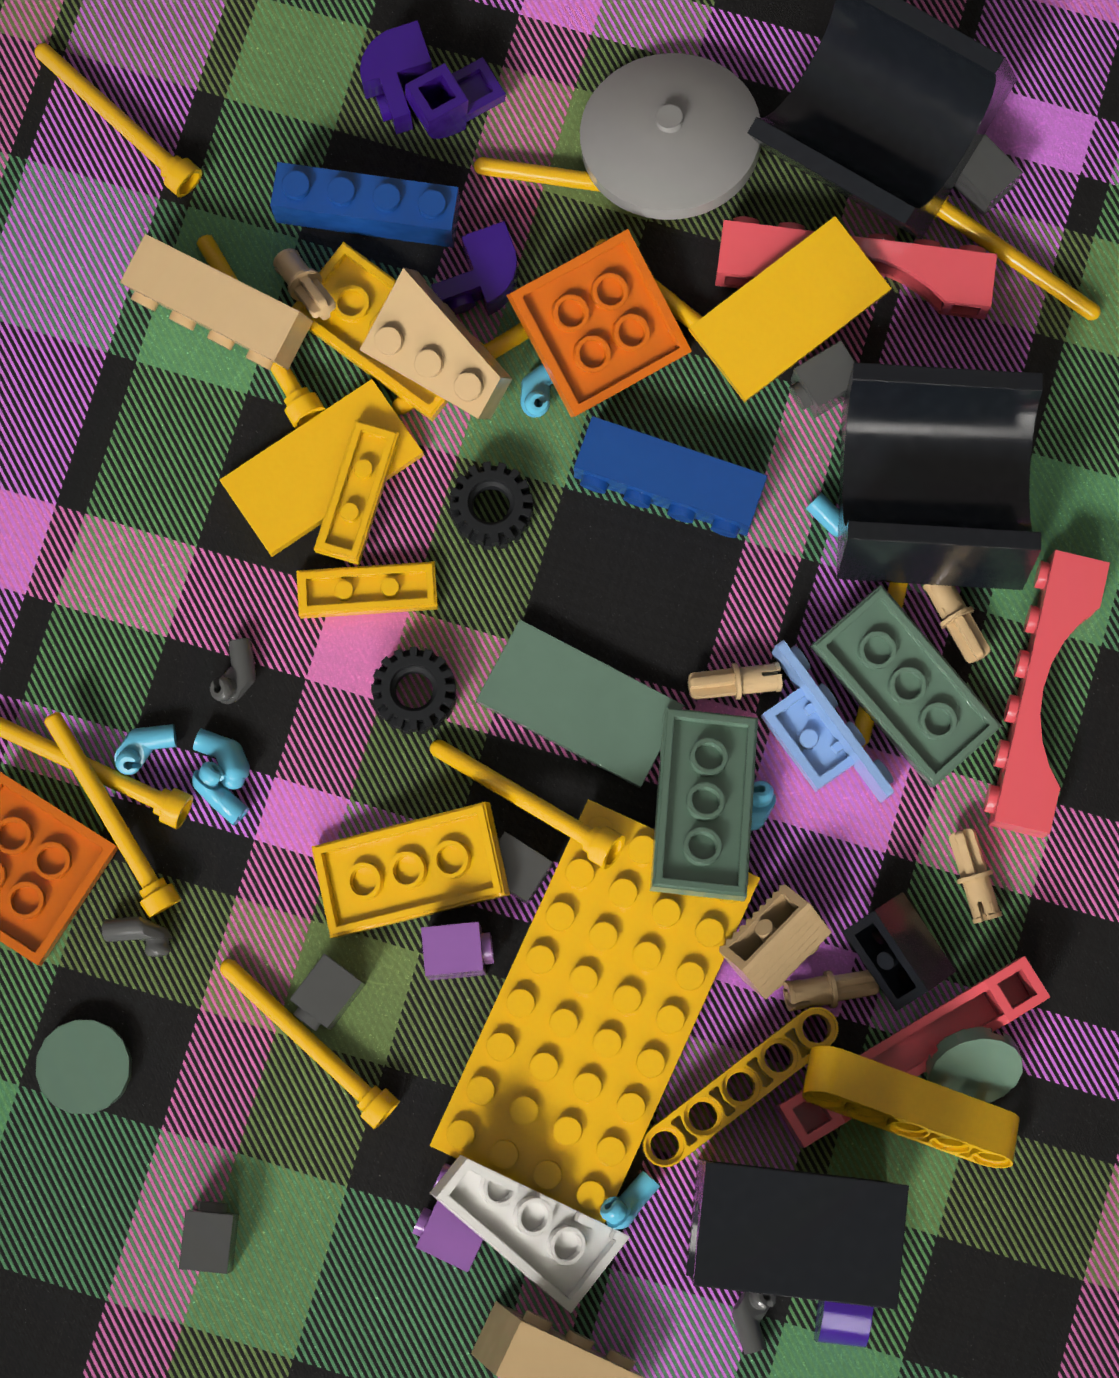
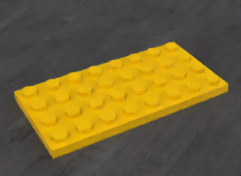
[430,799,760,1224]

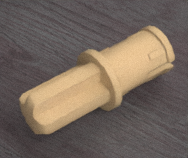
[273,248,336,320]
[923,584,991,663]
[688,662,783,700]
[949,828,1003,924]
[783,970,879,1012]

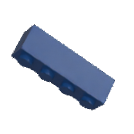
[270,162,461,248]
[574,416,768,538]

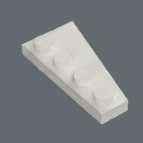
[430,1155,630,1313]

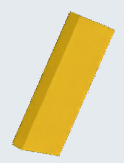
[688,216,892,403]
[292,242,487,422]
[220,379,424,557]
[311,802,510,938]

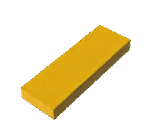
[314,419,400,565]
[296,561,438,619]

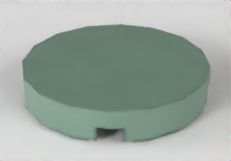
[36,1020,132,1114]
[926,1027,1023,1103]

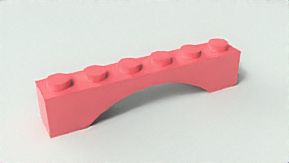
[715,216,997,320]
[983,550,1110,838]
[775,956,1051,1148]

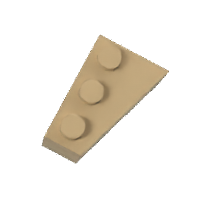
[360,268,512,419]
[471,1301,645,1378]

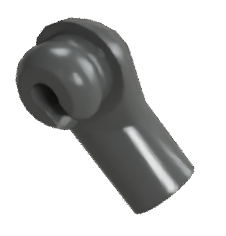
[210,638,256,704]
[102,916,173,957]
[732,1292,777,1355]

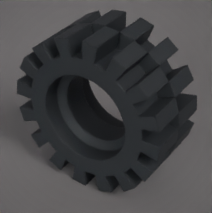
[449,461,533,550]
[371,647,457,735]

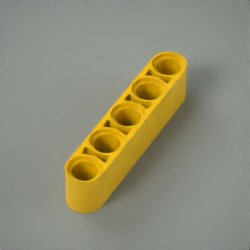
[642,1007,838,1167]
[802,1045,1020,1168]

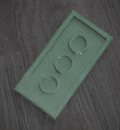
[809,585,1002,787]
[476,620,684,789]
[650,707,758,902]

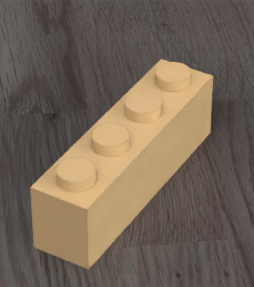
[120,234,313,370]

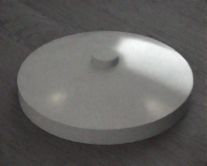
[580,53,761,220]

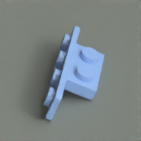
[761,640,894,803]

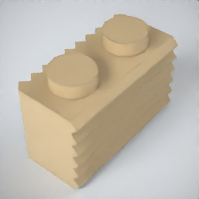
[719,884,832,1000]

